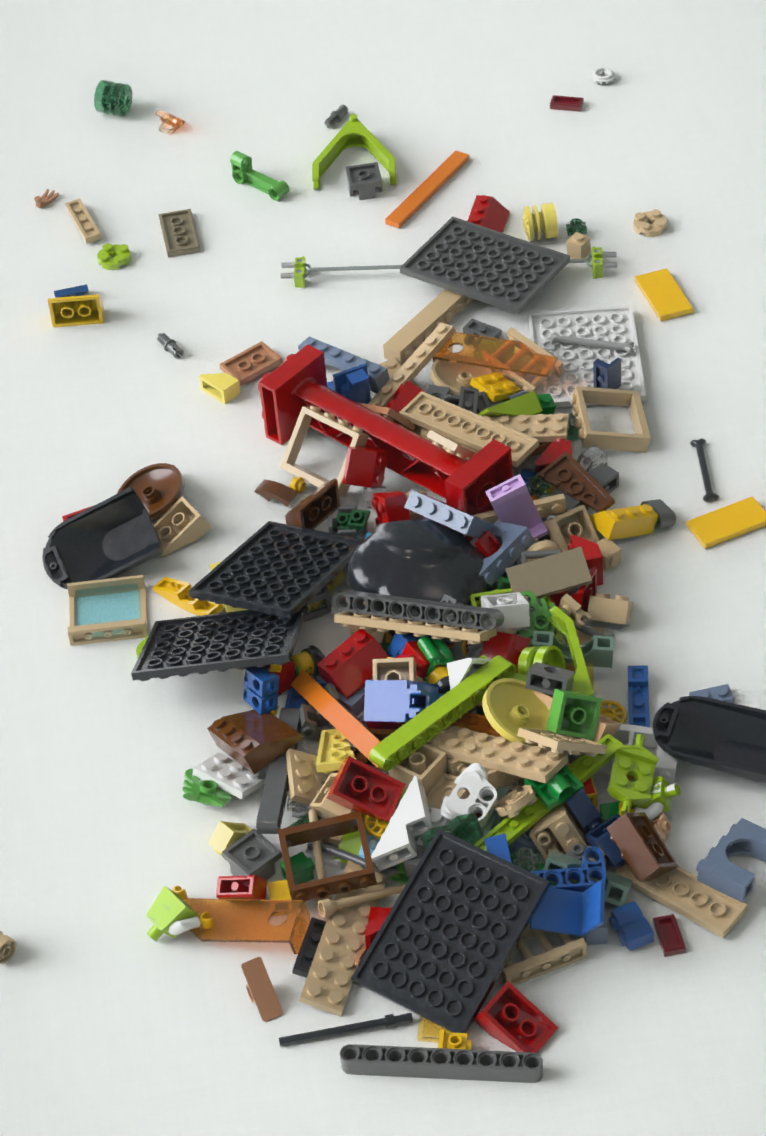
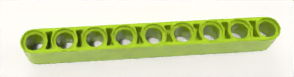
[369,655,517,771]

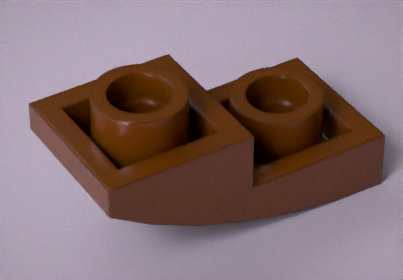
[254,479,298,507]

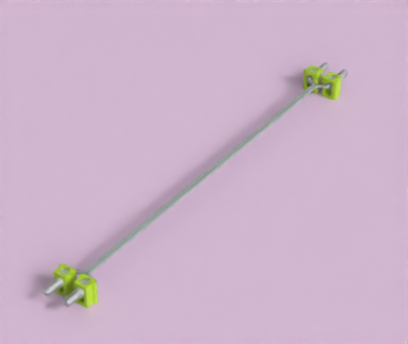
[280,247,617,288]

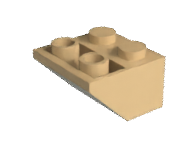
[588,593,634,625]
[309,773,356,819]
[529,803,587,860]

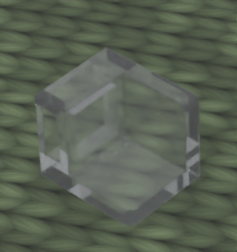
[363,486,386,513]

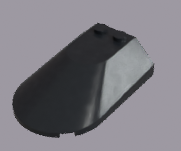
[42,487,163,589]
[653,696,766,784]

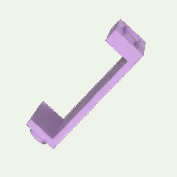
[485,474,549,539]

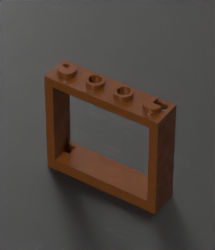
[278,811,377,904]

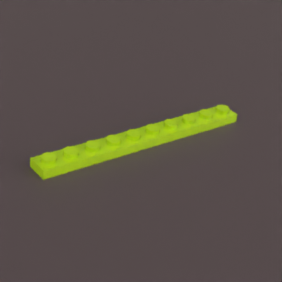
[474,733,624,851]

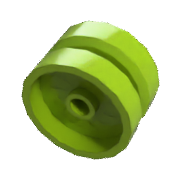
[518,646,566,675]

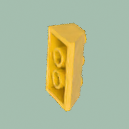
[48,294,104,327]
[589,504,659,541]

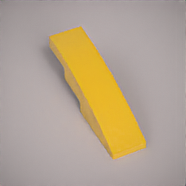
[152,577,223,616]

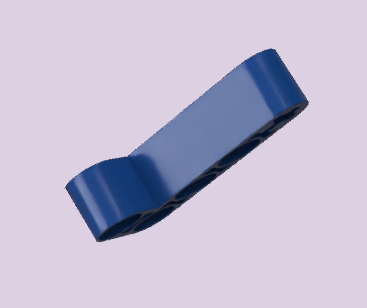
[529,846,606,892]

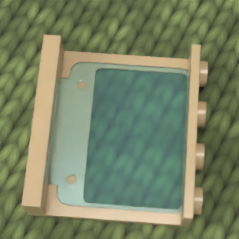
[67,575,148,646]

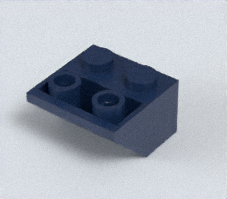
[584,814,626,869]

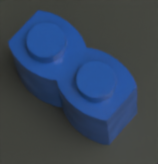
[609,901,654,951]

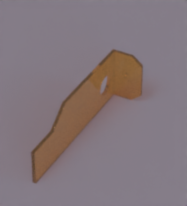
[432,332,558,377]
[184,898,310,954]

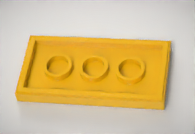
[635,268,693,321]
[686,496,766,549]

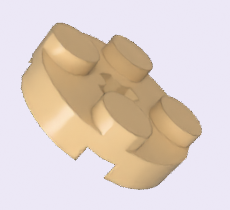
[633,209,667,237]
[494,785,537,818]

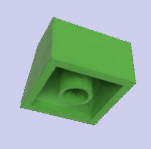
[546,688,602,740]

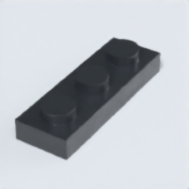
[292,917,327,978]

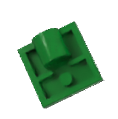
[524,766,584,810]

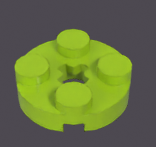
[97,243,131,270]

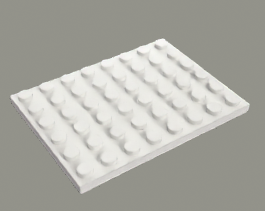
[528,305,646,408]

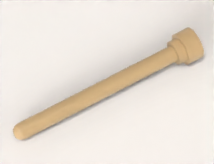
[308,809,332,903]
[318,883,406,918]

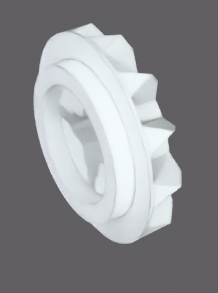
[590,67,615,85]

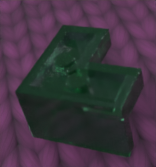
[420,812,484,851]

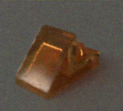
[155,109,185,135]

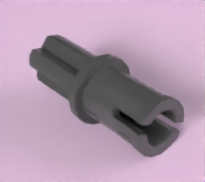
[324,105,348,128]
[157,333,184,359]

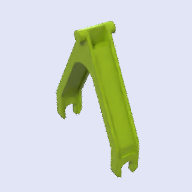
[312,114,396,190]
[479,606,594,696]

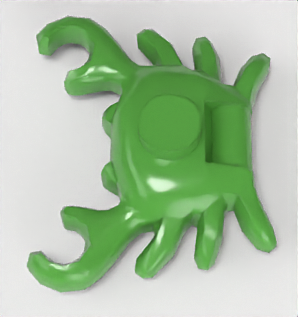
[516,591,565,646]
[182,769,234,807]

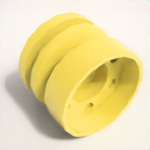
[523,202,558,241]

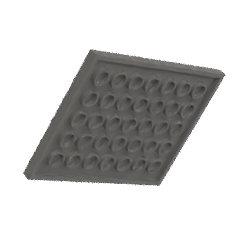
[400,216,570,314]

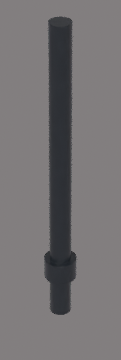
[279,1013,413,1047]

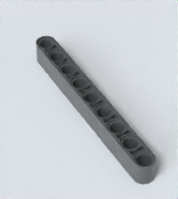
[335,591,504,630]
[256,708,302,834]
[340,1044,543,1083]

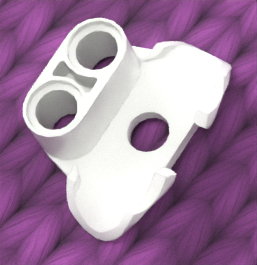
[440,763,498,829]

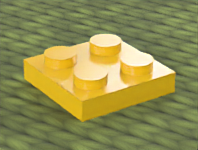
[470,372,521,402]

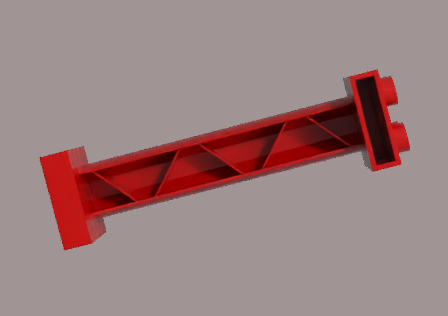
[258,344,513,542]

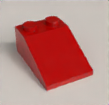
[326,756,406,822]
[474,981,559,1053]

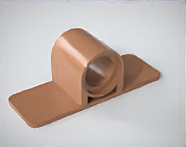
[241,957,283,1022]

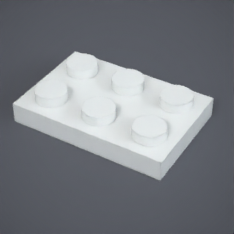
[193,753,266,799]

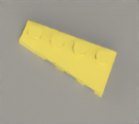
[316,729,356,774]

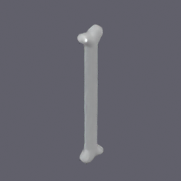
[550,332,634,354]

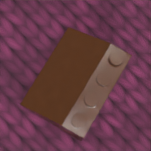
[207,710,303,775]

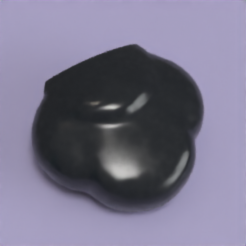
[348,520,490,614]

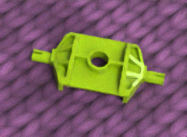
[607,734,659,815]

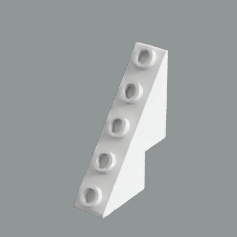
[371,776,433,871]

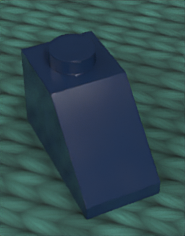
[565,789,602,835]

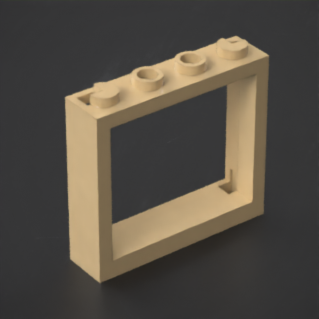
[570,386,651,453]
[279,405,369,497]

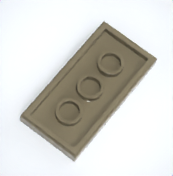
[158,209,201,258]
[505,547,592,602]

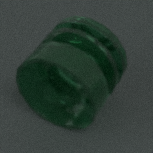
[94,80,132,117]

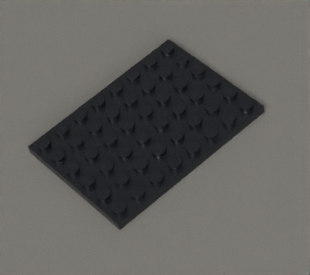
[189,521,364,619]
[131,604,308,681]
[351,829,551,1033]

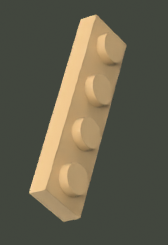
[65,199,102,243]

